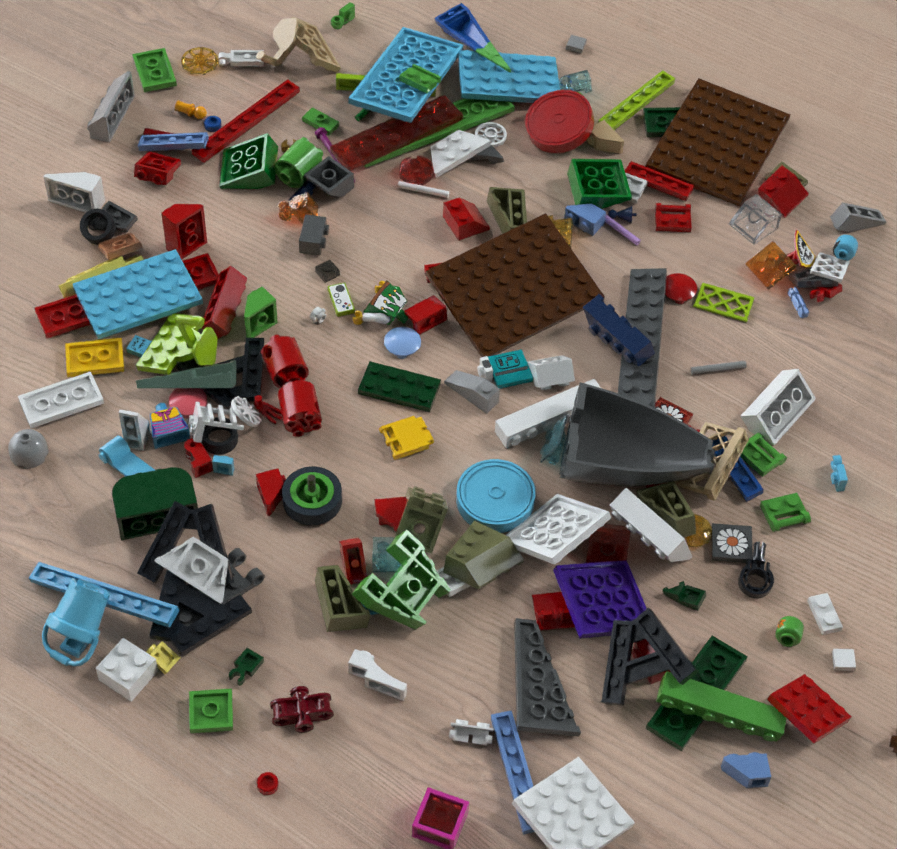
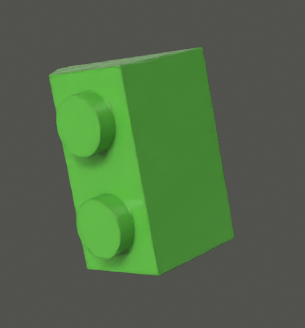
[244,287,278,338]

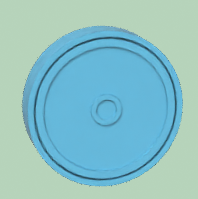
[456,459,536,533]

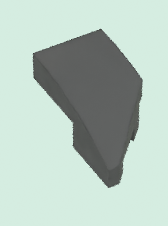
[471,145,504,164]

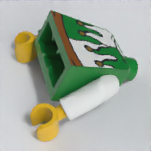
[352,280,409,325]

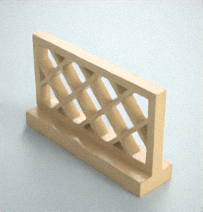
[674,422,749,501]

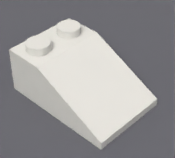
[43,172,105,213]

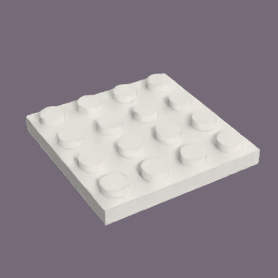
[506,494,611,565]
[512,757,635,849]

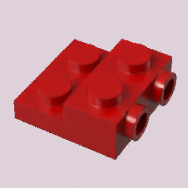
[134,151,181,185]

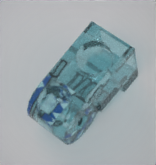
[559,70,592,93]

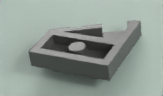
[88,201,138,232]

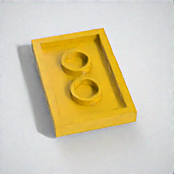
[65,338,125,377]

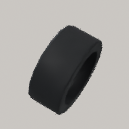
[80,208,116,245]
[202,417,238,455]

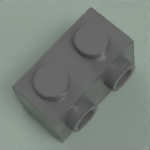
[299,215,329,255]

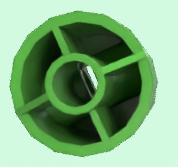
[274,137,323,188]

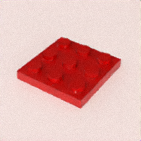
[767,674,852,744]

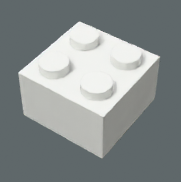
[96,638,158,702]

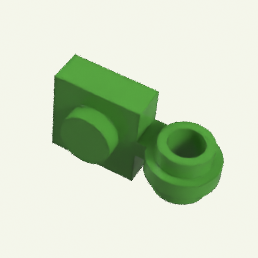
[331,2,355,30]

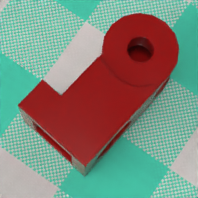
[184,438,213,478]

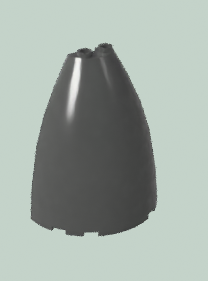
[559,382,715,486]

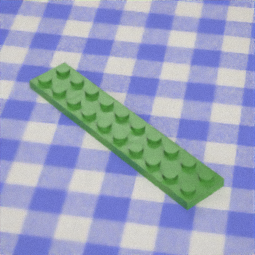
[350,98,515,168]

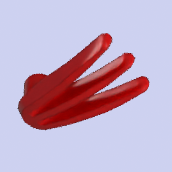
[254,395,282,424]

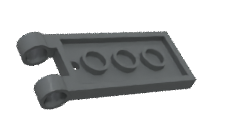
[176,548,265,627]

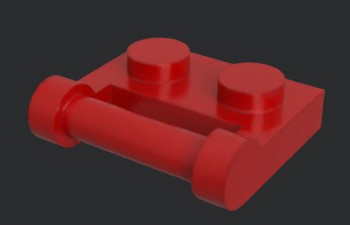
[655,203,692,232]

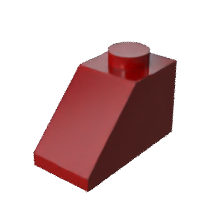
[256,468,286,516]
[339,537,367,584]

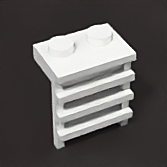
[188,402,244,443]

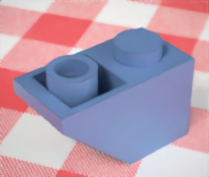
[564,204,606,236]
[721,752,771,788]

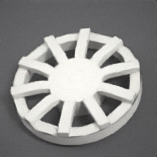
[475,122,507,148]
[231,396,262,427]

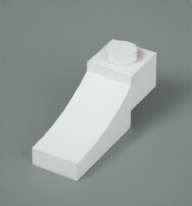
[348,649,407,701]

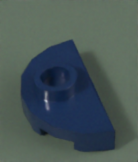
[289,180,316,205]

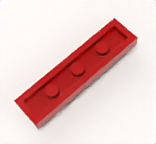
[625,161,694,201]

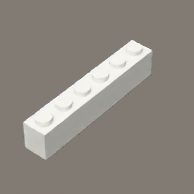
[495,379,601,448]

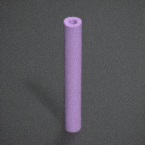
[605,215,641,246]

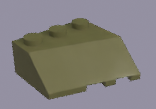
[443,520,524,590]

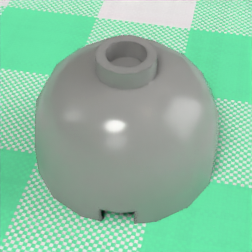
[8,429,49,469]

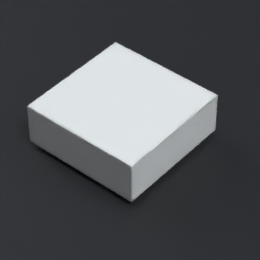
[832,649,856,671]

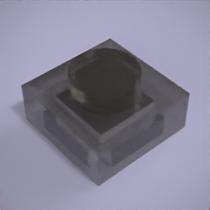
[315,260,340,283]

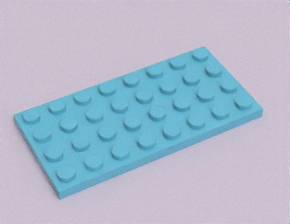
[348,27,463,123]

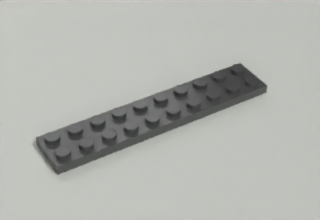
[618,268,667,408]

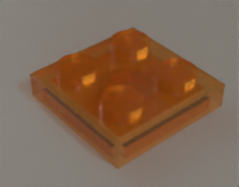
[745,241,796,290]

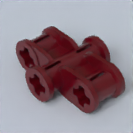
[270,686,334,733]

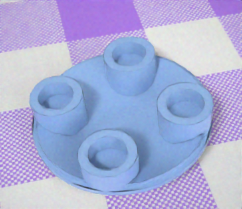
[384,327,421,359]

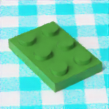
[132,48,177,92]

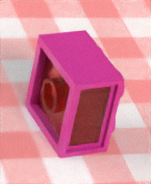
[412,787,469,849]

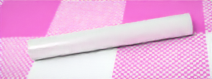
[398,181,450,198]

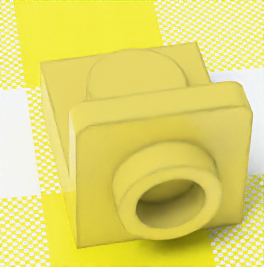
[146,641,180,674]

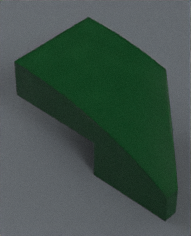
[662,581,706,611]

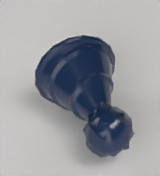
[608,206,637,223]

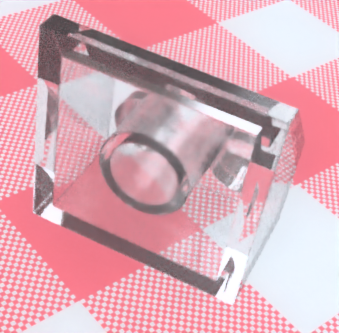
[729,194,782,244]

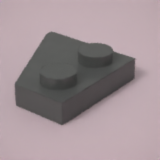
[789,264,838,288]

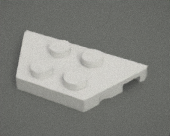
[430,130,491,178]
[155,537,228,604]

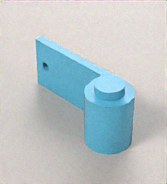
[99,435,155,476]

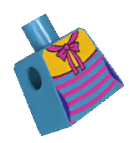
[150,403,190,449]

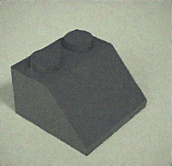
[304,156,354,197]

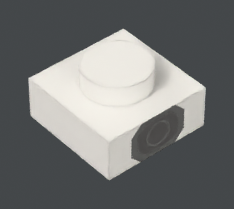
[477,356,493,382]

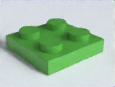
[189,689,233,733]

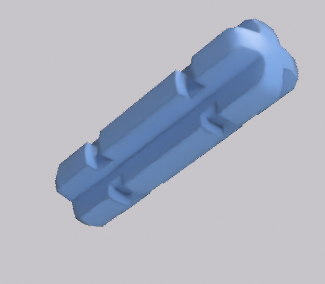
[788,287,809,318]

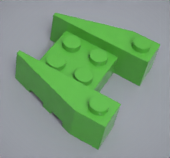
[352,529,451,630]

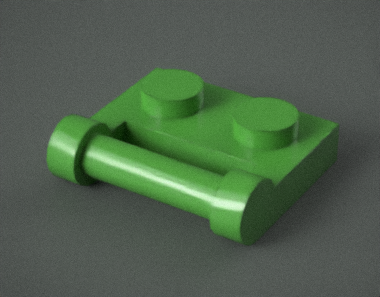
[740,432,787,477]
[760,493,811,532]

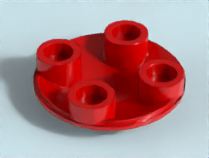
[665,273,697,304]

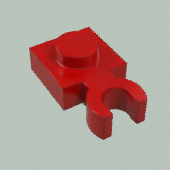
[810,283,842,302]

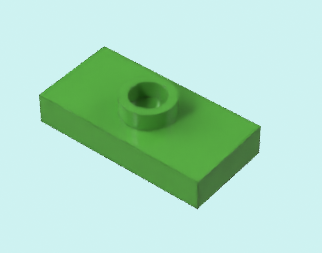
[302,107,339,135]

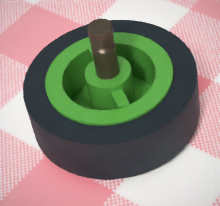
[282,466,342,525]

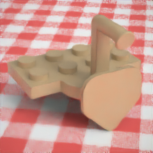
[256,17,341,72]

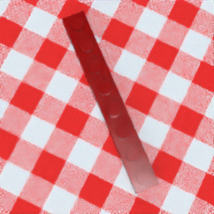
[191,79,300,163]

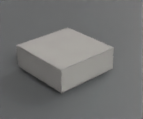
[566,35,587,53]

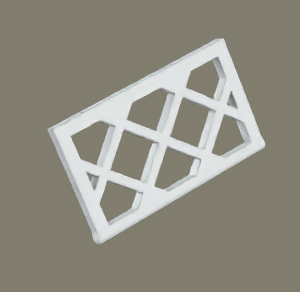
[810,252,850,283]

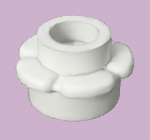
[310,307,326,324]

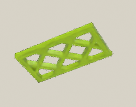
[693,283,755,322]

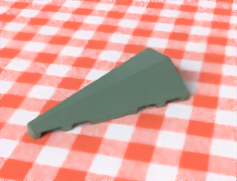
[136,360,236,388]

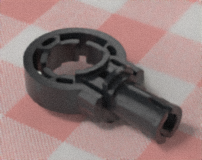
[738,542,774,598]

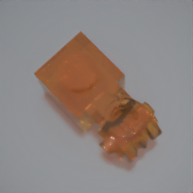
[278,192,318,224]

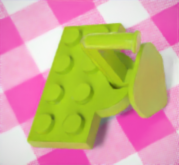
[136,313,217,375]

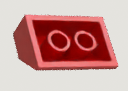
[161,204,208,260]

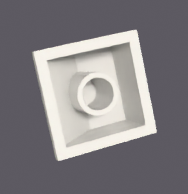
[527,355,575,390]

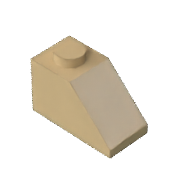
[587,120,624,154]

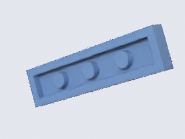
[138,132,209,151]

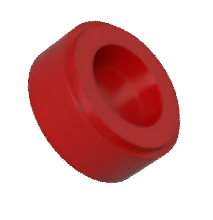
[257,772,279,795]

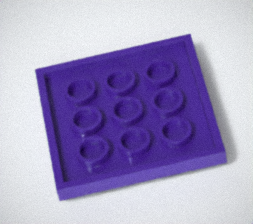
[553,560,647,639]

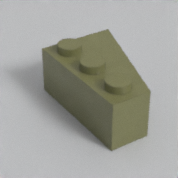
[487,187,527,234]
[637,481,696,538]
[315,565,371,632]

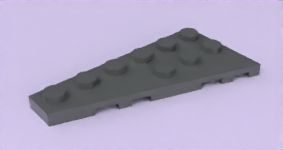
[514,618,581,737]

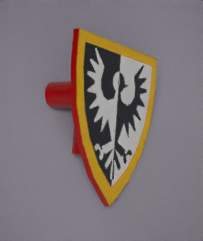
[785,230,816,268]

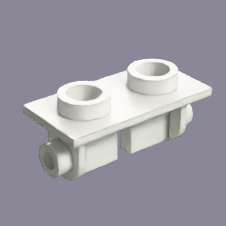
[449,719,494,746]

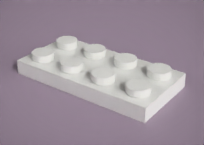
[18,371,104,428]

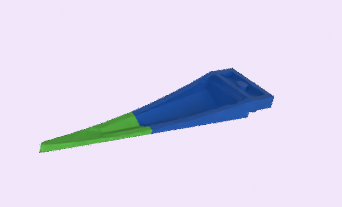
[434,3,511,73]

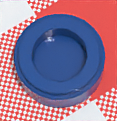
[204,116,222,132]

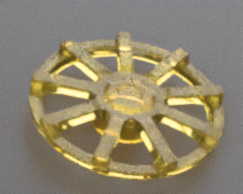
[181,47,218,75]

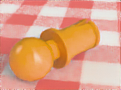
[175,100,207,120]

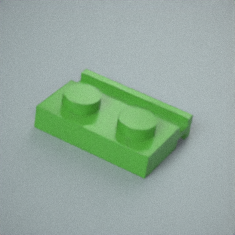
[399,64,441,94]

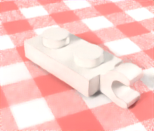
[219,50,264,67]

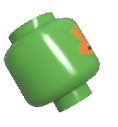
[775,616,804,647]

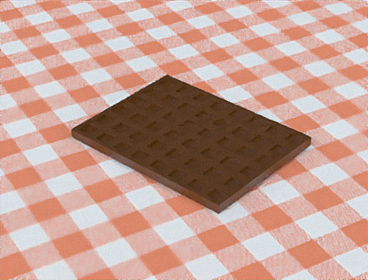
[645,78,791,207]
[425,213,605,357]

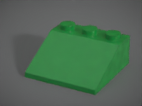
[219,133,278,189]
[567,159,632,209]

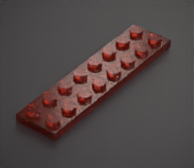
[330,95,463,171]

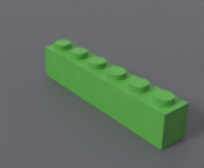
[656,671,787,742]

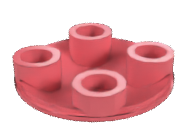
[169,388,207,419]

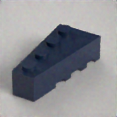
[583,294,655,367]

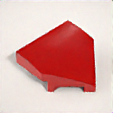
[374,497,407,532]

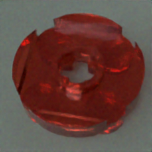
[399,156,433,186]

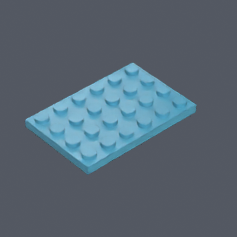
[458,50,560,103]
[73,249,203,340]

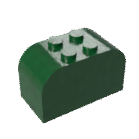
[112,467,198,541]

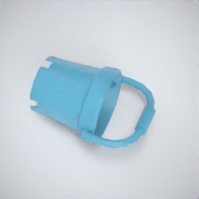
[42,578,110,667]

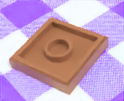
[98,232,143,260]

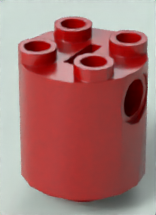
[261,335,309,388]
[278,380,322,437]

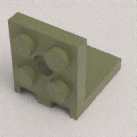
[394,486,448,554]

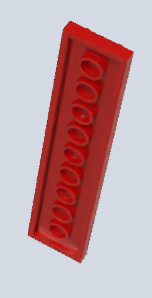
[34,253,219,339]

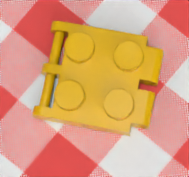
[379,416,434,460]

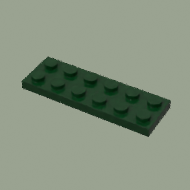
[646,635,748,751]

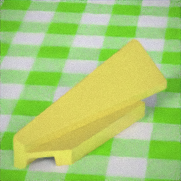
[58,254,143,298]

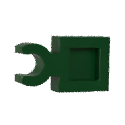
[229,648,264,686]

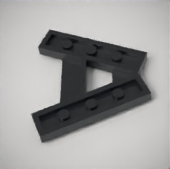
[177,337,264,410]
[137,501,234,585]
[149,570,252,656]
[601,608,699,706]

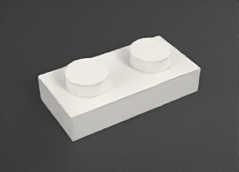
[807,593,843,635]

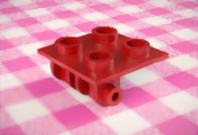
[532,592,575,631]

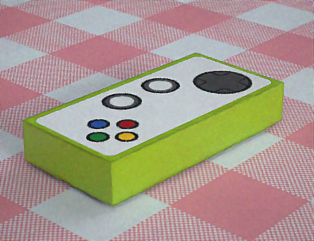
[328,283,355,317]

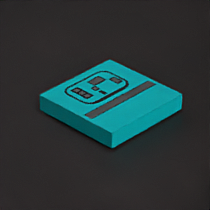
[488,349,533,389]

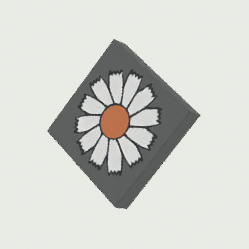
[711,523,753,563]

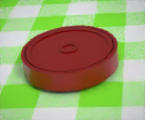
[525,90,594,153]

